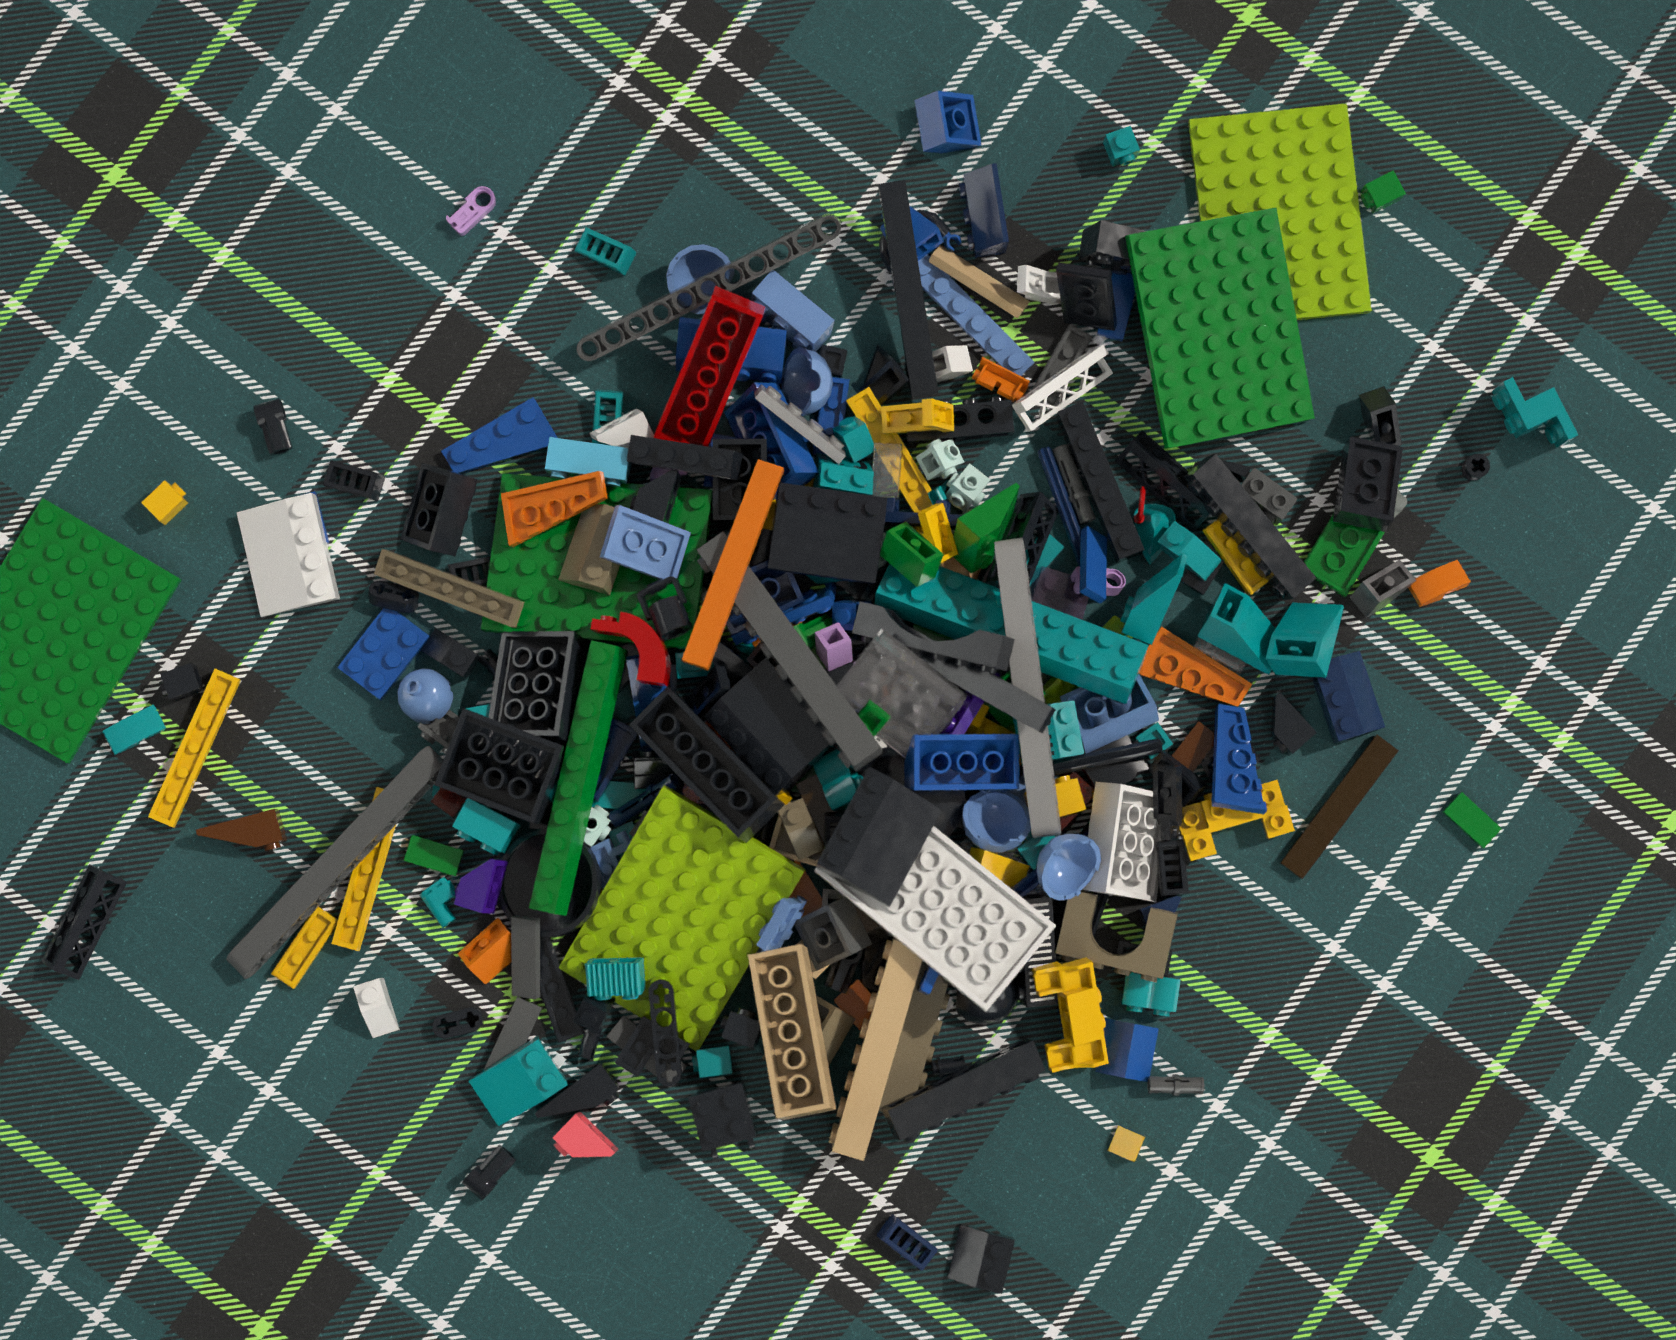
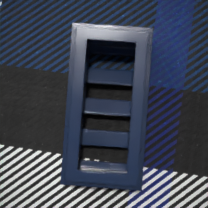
[877,1214,939,1271]

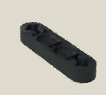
[649,979,682,1087]

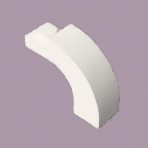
[1017,265,1061,304]

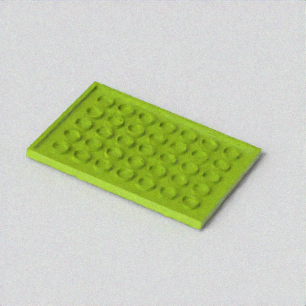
[1188,103,1372,320]
[559,785,806,1051]

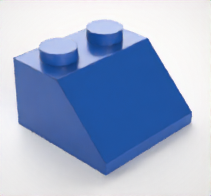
[915,91,982,153]

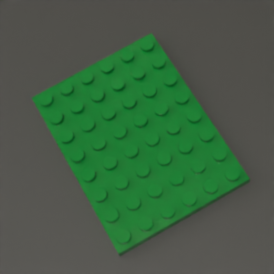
[1125,208,1315,449]
[481,473,713,649]
[0,498,182,764]

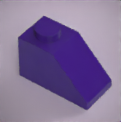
[454,859,508,914]

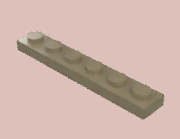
[374,549,524,628]

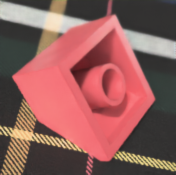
[553,1111,618,1157]

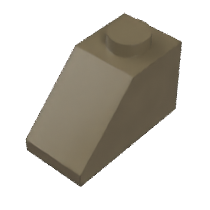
[778,798,824,860]

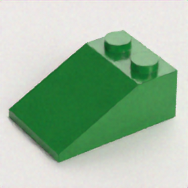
[953,483,1020,574]

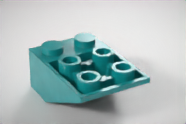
[1197,583,1276,675]
[1265,602,1344,678]

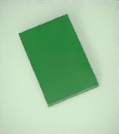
[1304,513,1385,598]

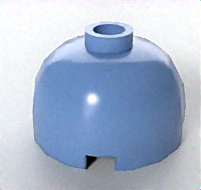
[398,668,453,724]

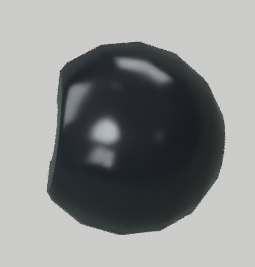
[956,976,1018,1025]

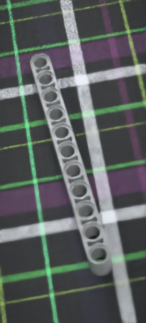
[995,538,1061,838]

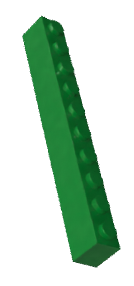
[529,641,628,916]

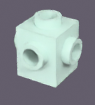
[916,439,964,480]
[945,463,990,512]
[584,804,611,847]

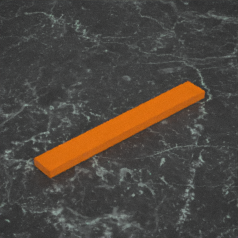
[682,459,784,670]

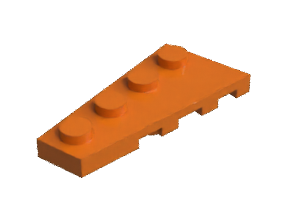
[501,471,608,547]
[1139,626,1252,707]

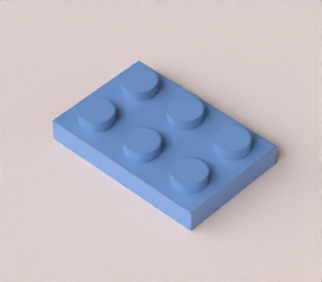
[600,505,691,584]

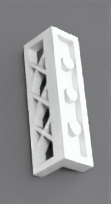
[1012,344,1113,432]

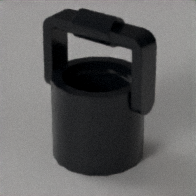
[637,576,693,641]

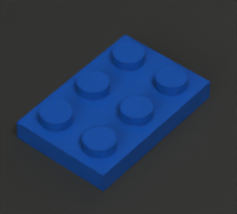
[337,608,430,700]

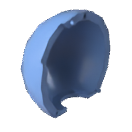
[666,244,734,314]
[781,347,833,416]
[962,789,1031,852]
[1036,834,1101,900]

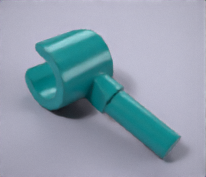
[927,480,949,505]

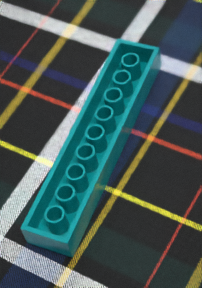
[874,563,1149,704]

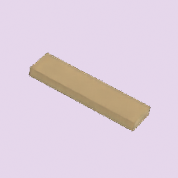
[929,245,1030,318]

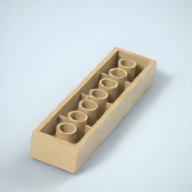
[828,936,922,1161]

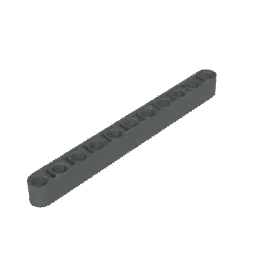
[577,213,841,361]
[226,746,443,979]

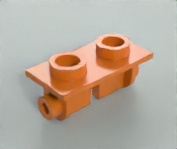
[972,357,1030,402]

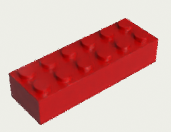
[653,286,765,446]

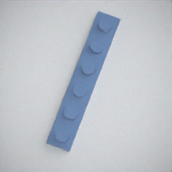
[918,254,1035,376]

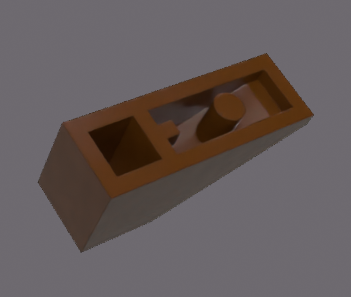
[196,809,287,851]

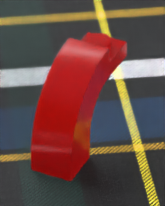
[591,612,671,687]

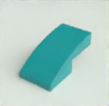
[103,704,166,755]

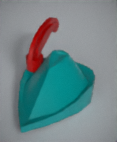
[1132,486,1176,565]

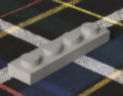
[754,384,846,464]

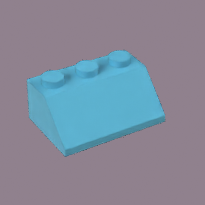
[545,437,632,487]

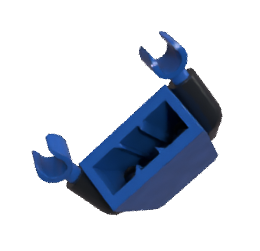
[879,206,961,287]

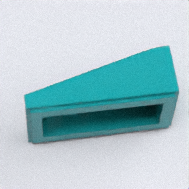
[574,227,636,276]
[592,390,623,446]

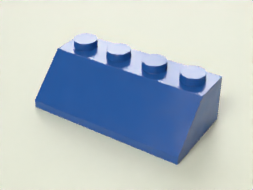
[676,317,787,384]
[724,382,819,500]
[904,734,1019,790]

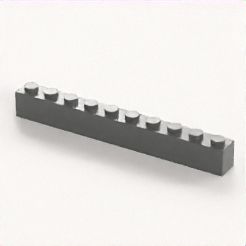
[697,531,883,772]

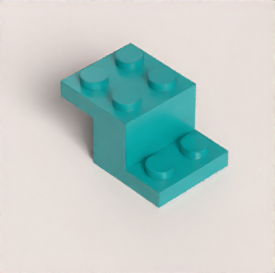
[1492,377,1578,448]

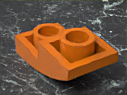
[1408,560,1471,607]

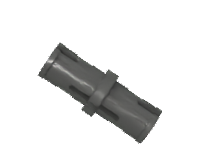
[1147,1074,1204,1096]

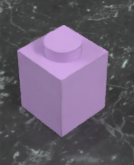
[815,622,853,671]

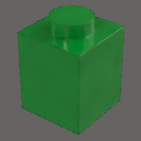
[1361,170,1406,214]

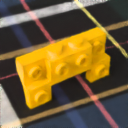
[1179,780,1295,861]
[1032,957,1109,1073]

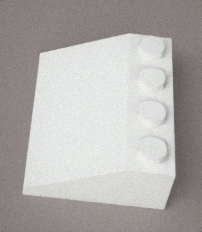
[237,493,340,617]
[1082,782,1165,902]

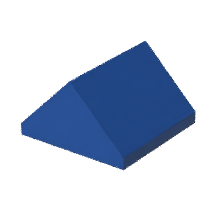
[1095,1018,1158,1082]

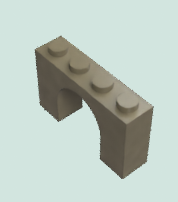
[1056,890,1178,982]

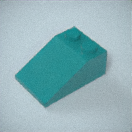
[1120,554,1188,645]
[469,1035,568,1126]

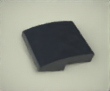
[1077,735,1149,790]

